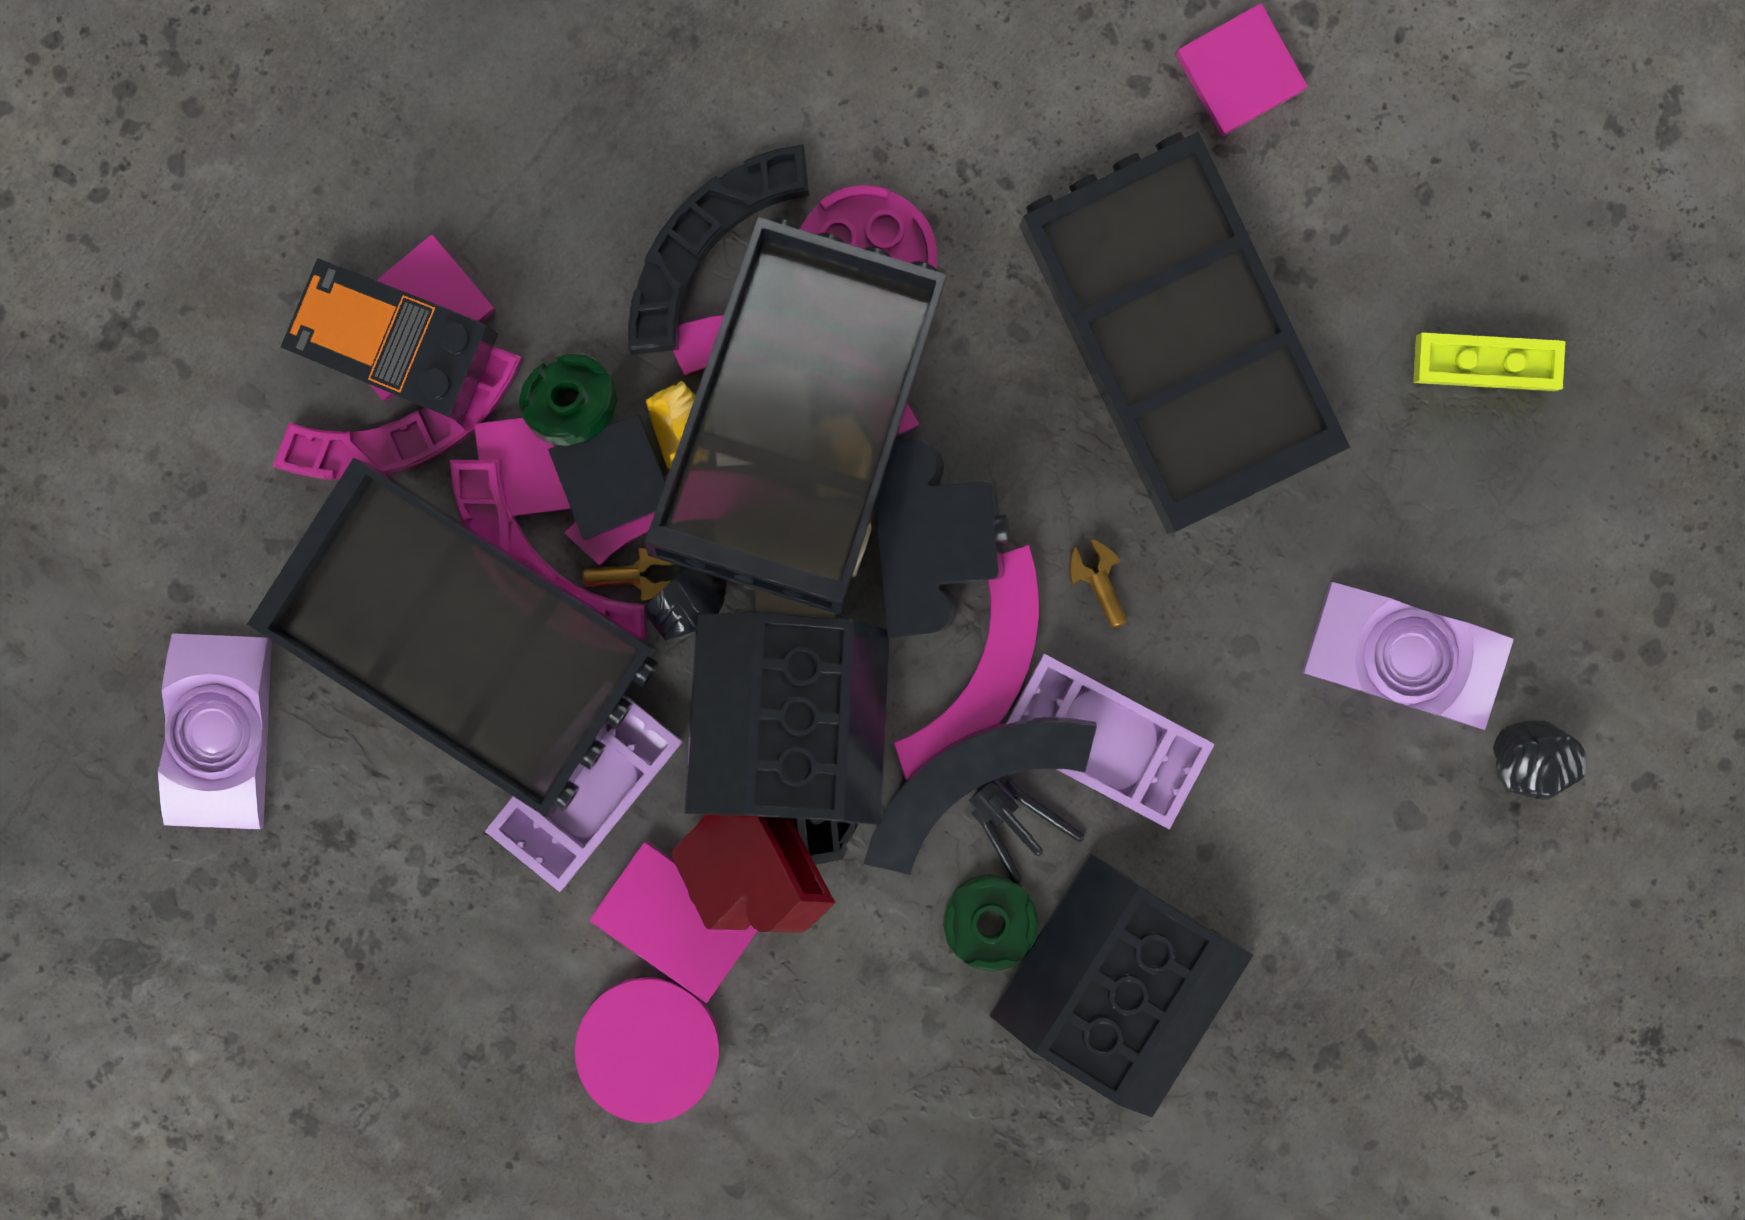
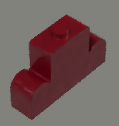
[672,815,835,933]

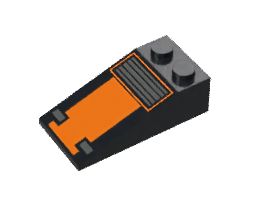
[281,258,498,423]

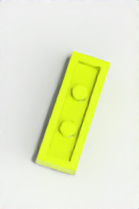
[1413,333,1565,391]

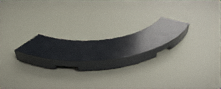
[628,144,809,355]
[864,717,1097,875]

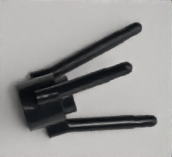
[968,778,1084,883]

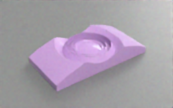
[1301,582,1514,730]
[158,633,272,829]
[1006,653,1215,829]
[485,681,683,892]

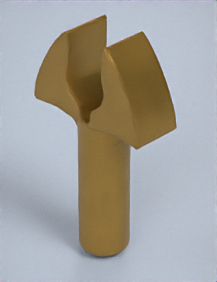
[1069,539,1127,628]
[582,548,674,601]

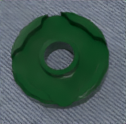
[519,354,617,446]
[942,874,1039,972]

